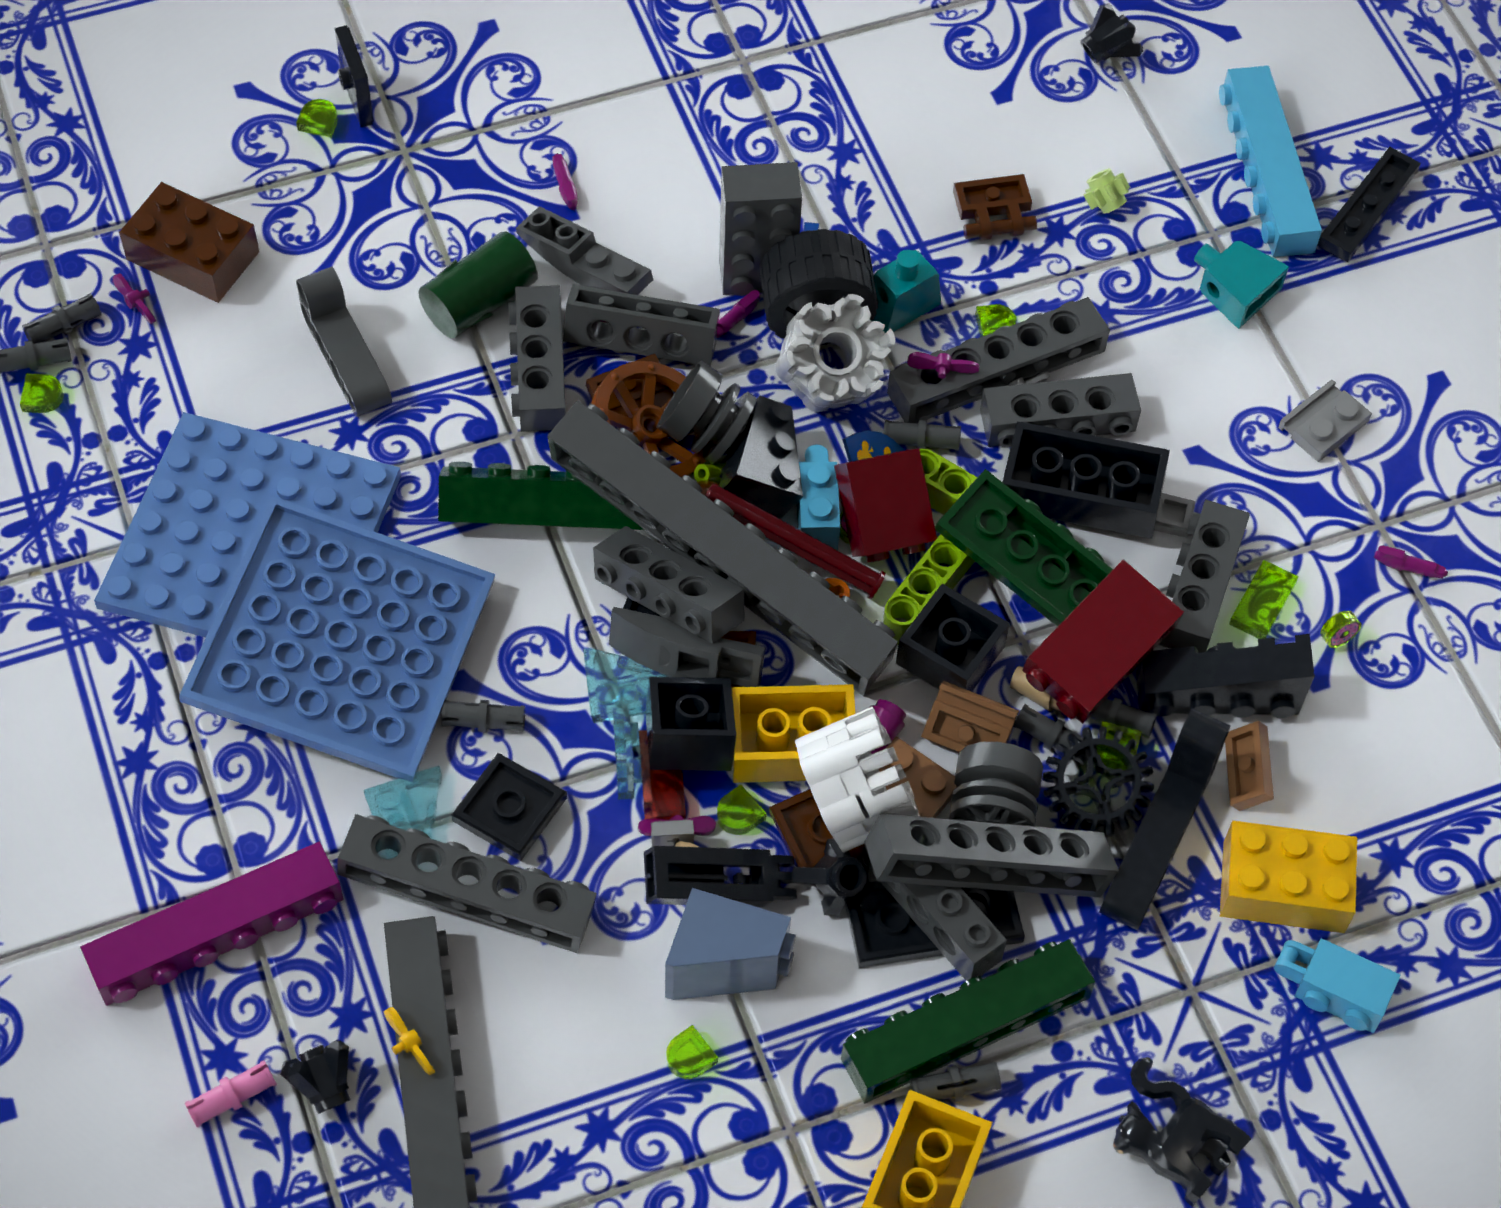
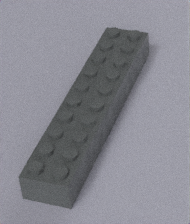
[547,400,898,696]

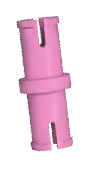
[185,1060,277,1128]

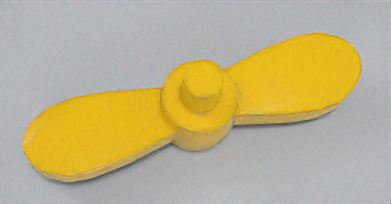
[384,1007,435,1076]

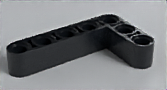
[1099,708,1231,930]

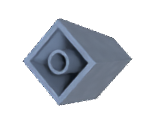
[665,888,796,1000]

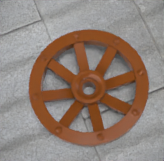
[591,361,709,478]

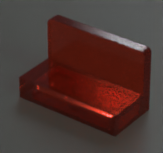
[639,730,686,820]

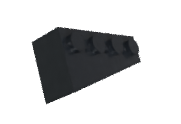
[1136,634,1315,718]

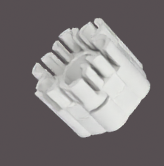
[776,294,895,412]
[795,706,920,853]

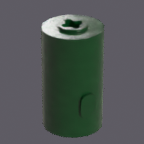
[418,231,538,338]

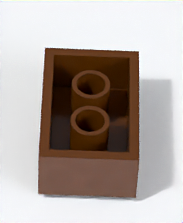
[119,182,259,303]

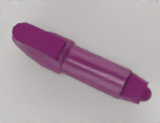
[552,153,578,210]
[717,290,760,338]
[1374,545,1448,578]

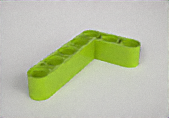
[883,449,978,645]

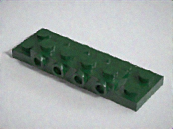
[935,469,1113,627]

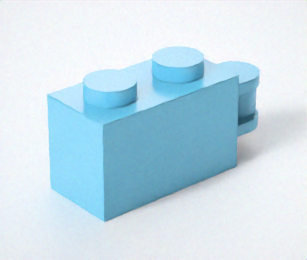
[797,444,840,550]
[1274,938,1401,1033]

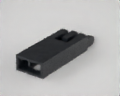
[644,846,797,907]

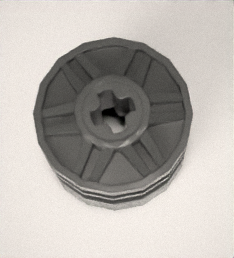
[657,360,757,464]
[949,742,1043,826]

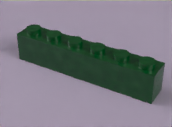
[438,462,644,530]
[841,939,1095,1104]

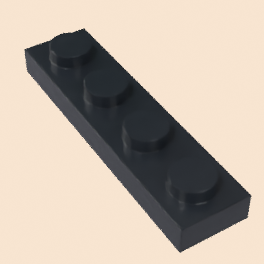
[1317,147,1421,262]

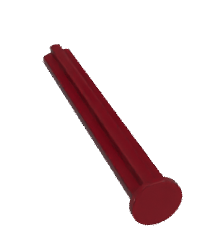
[705,484,886,600]

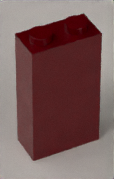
[1022,559,1184,724]

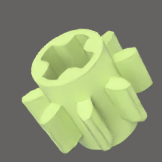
[1084,169,1130,214]

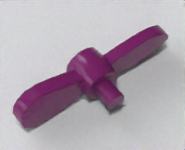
[113,273,156,324]
[907,352,980,379]
[637,815,716,836]

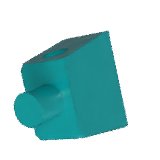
[1194,241,1289,329]
[871,250,941,333]

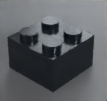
[896,584,1010,692]
[645,677,736,771]

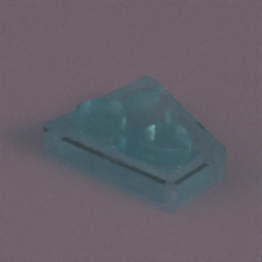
[583,648,669,723]
[613,707,642,800]
[363,765,442,859]

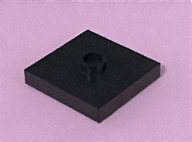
[334,25,374,127]
[451,753,567,861]

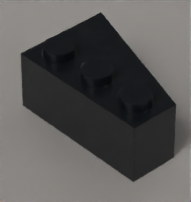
[719,396,803,519]

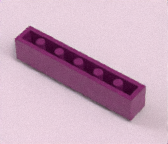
[80,841,344,1006]

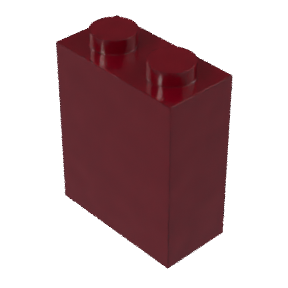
[834,448,937,563]

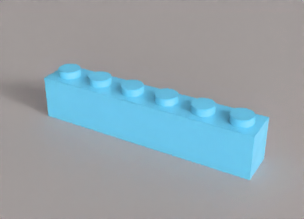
[1219,65,1322,258]

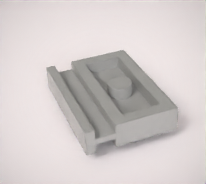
[1278,379,1372,462]

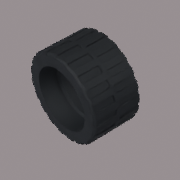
[760,229,878,345]

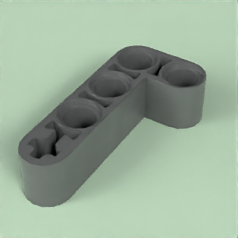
[296,267,392,417]

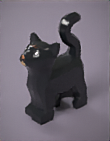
[1113,1057,1252,1207]

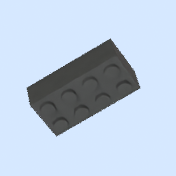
[719,162,802,295]

